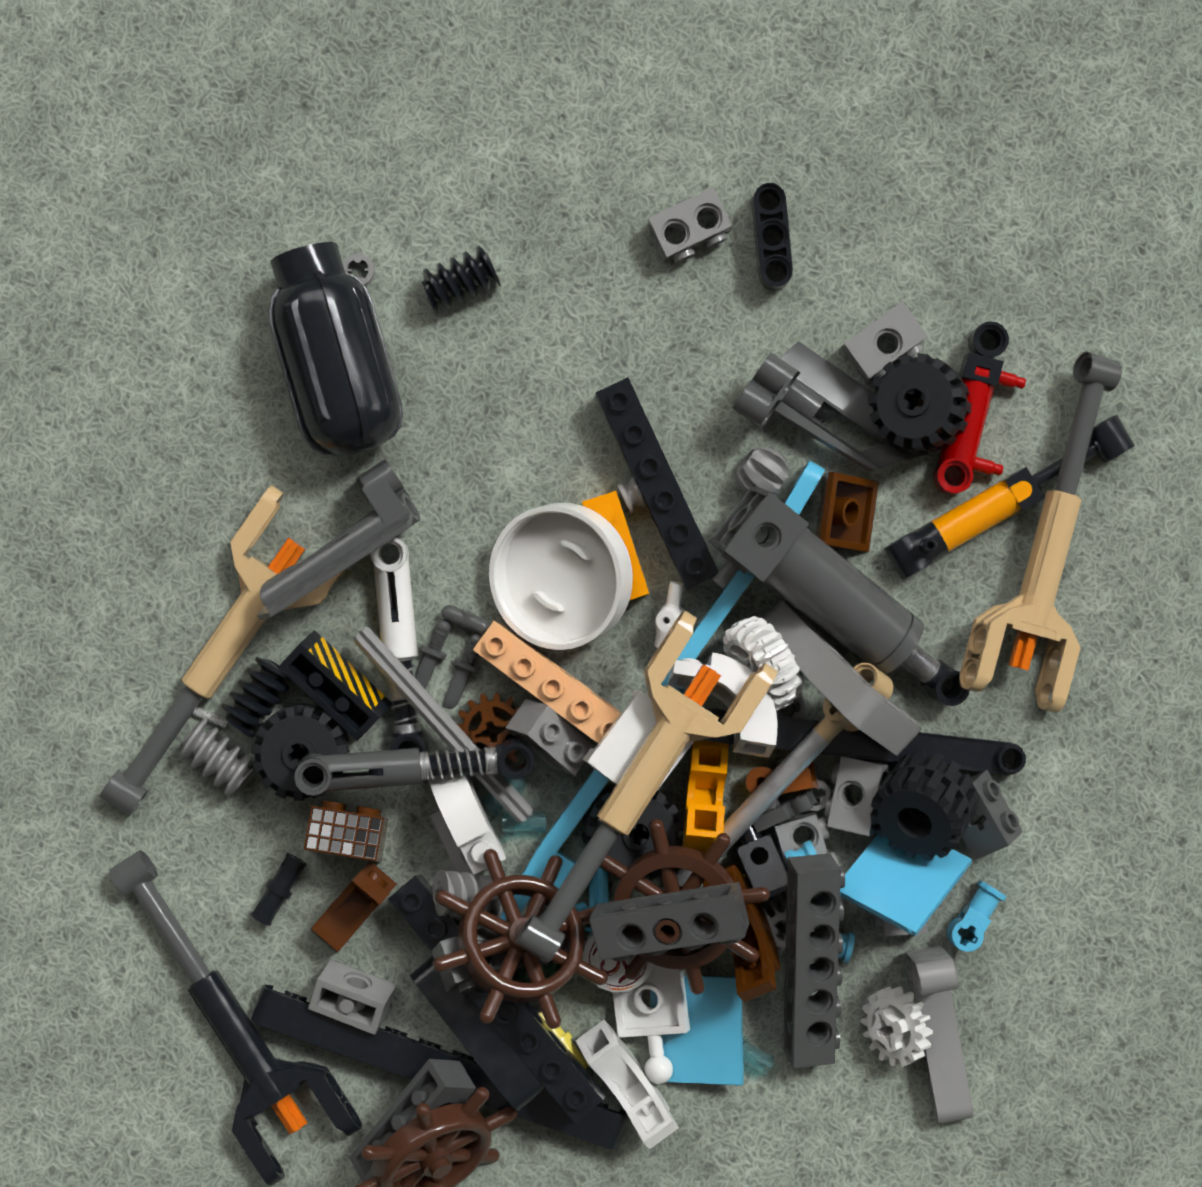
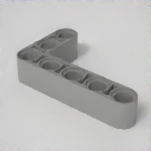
[763,598,922,756]
[905,945,974,1124]

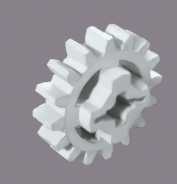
[860,986,933,1067]

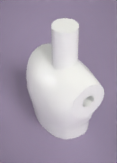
[654,581,684,648]

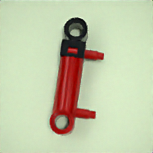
[933,321,1026,495]

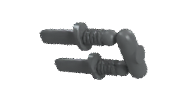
[415,605,490,709]

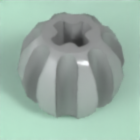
[735,447,789,495]

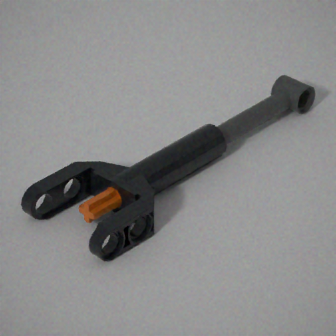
[109,850,362,1186]

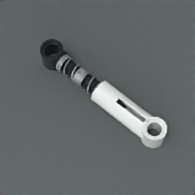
[371,537,428,753]

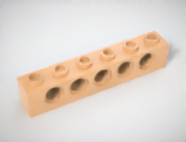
[473,621,621,743]

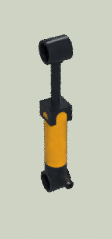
[884,414,1135,579]

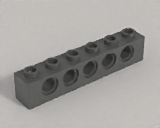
[783,853,845,1069]

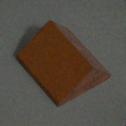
[815,472,879,552]

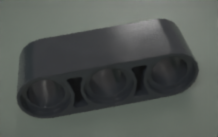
[752,183,793,291]

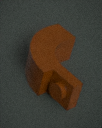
[310,861,397,952]
[703,865,780,1002]

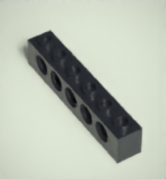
[595,377,719,589]

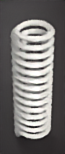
[192,707,228,728]

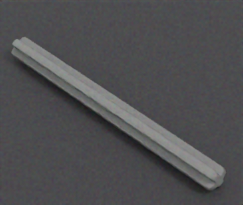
[353,627,533,823]

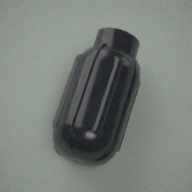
[268,242,403,456]

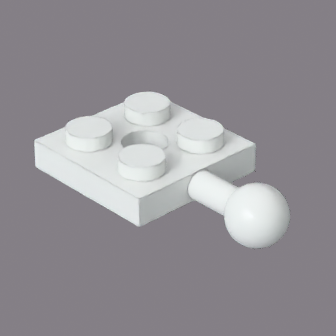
[612,964,690,1084]

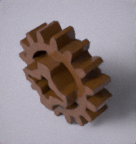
[457,692,520,763]

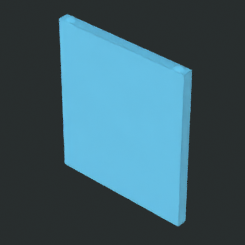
[840,834,972,936]
[650,975,744,1086]

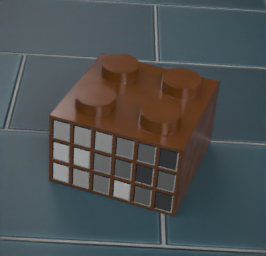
[304,800,389,862]

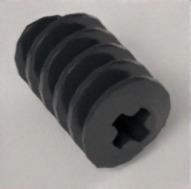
[422,246,501,314]
[221,657,292,737]

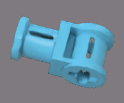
[947,880,1007,952]

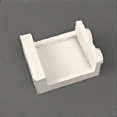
[582,689,693,792]

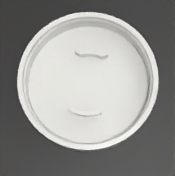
[489,503,633,650]

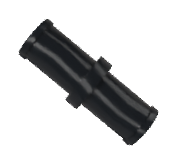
[250,853,307,926]

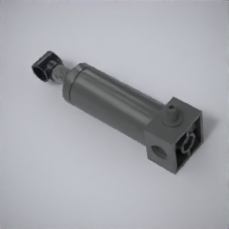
[708,485,970,706]

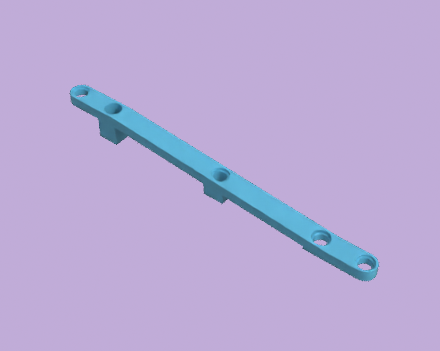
[500,460,825,921]

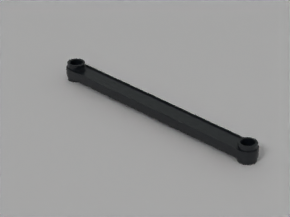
[702,707,1026,775]

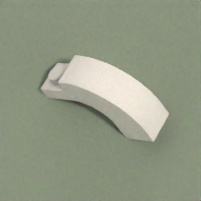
[668,652,778,758]
[428,750,506,874]
[575,1020,679,1149]

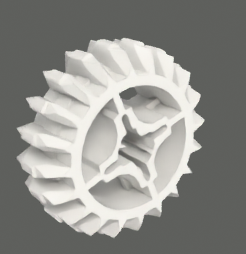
[723,616,802,710]

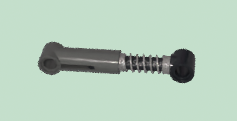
[294,738,534,795]

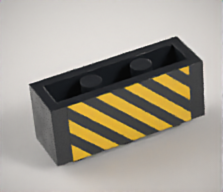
[278,630,393,741]

